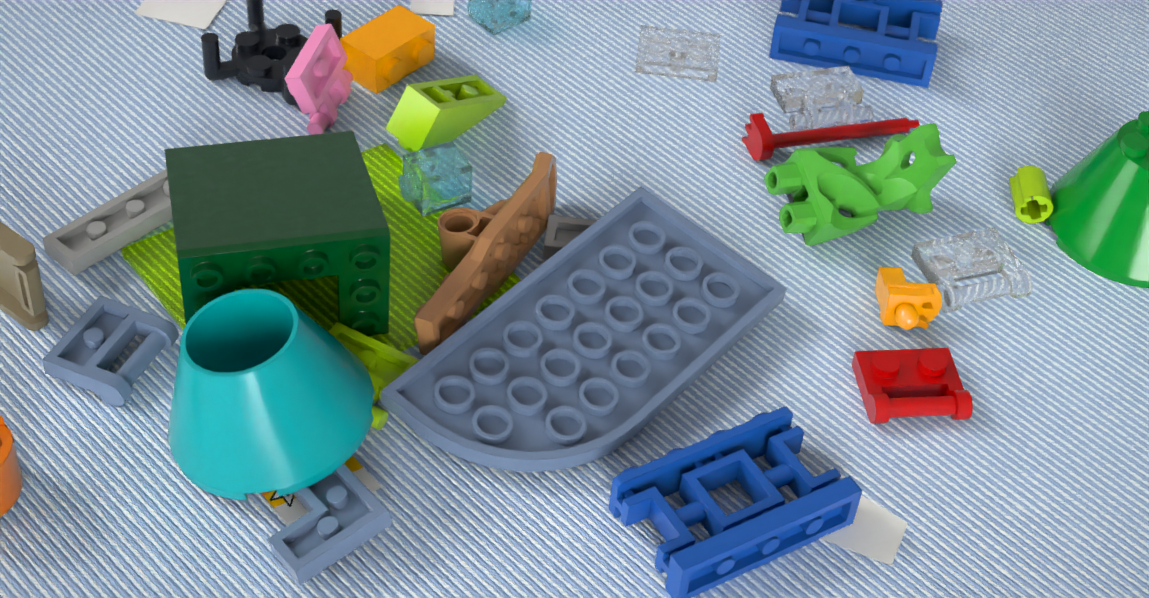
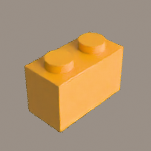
[340,4,435,94]

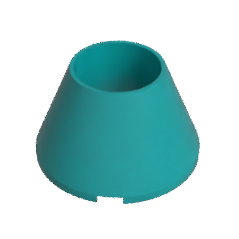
[168,289,375,500]

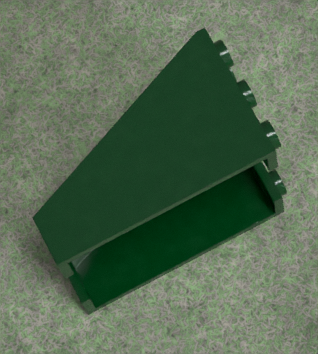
[164,131,390,337]

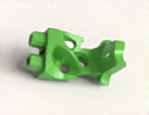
[764,123,957,246]

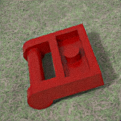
[851,348,973,424]

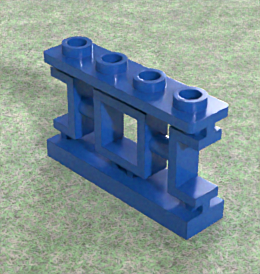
[769,0,943,88]
[609,406,863,598]

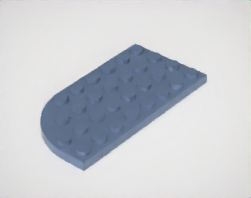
[380,186,787,472]

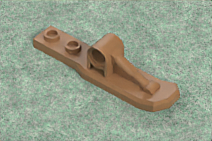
[414,151,557,356]

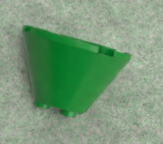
[1044,111,1149,288]

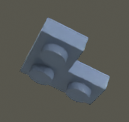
[267,463,393,586]

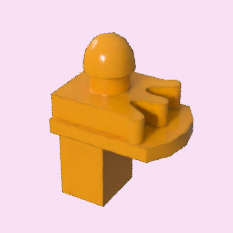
[874,267,942,330]

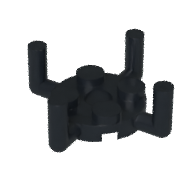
[201,0,342,106]

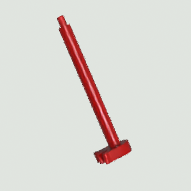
[742,113,919,161]

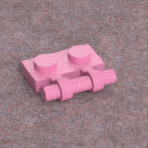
[285,24,353,135]

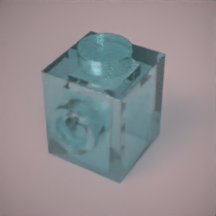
[468,0,531,36]
[398,141,473,217]

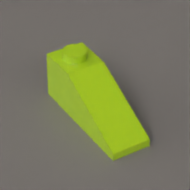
[385,74,507,154]

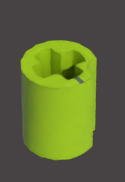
[1009,166,1053,224]

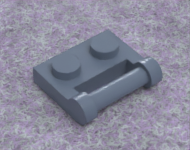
[42,295,179,407]

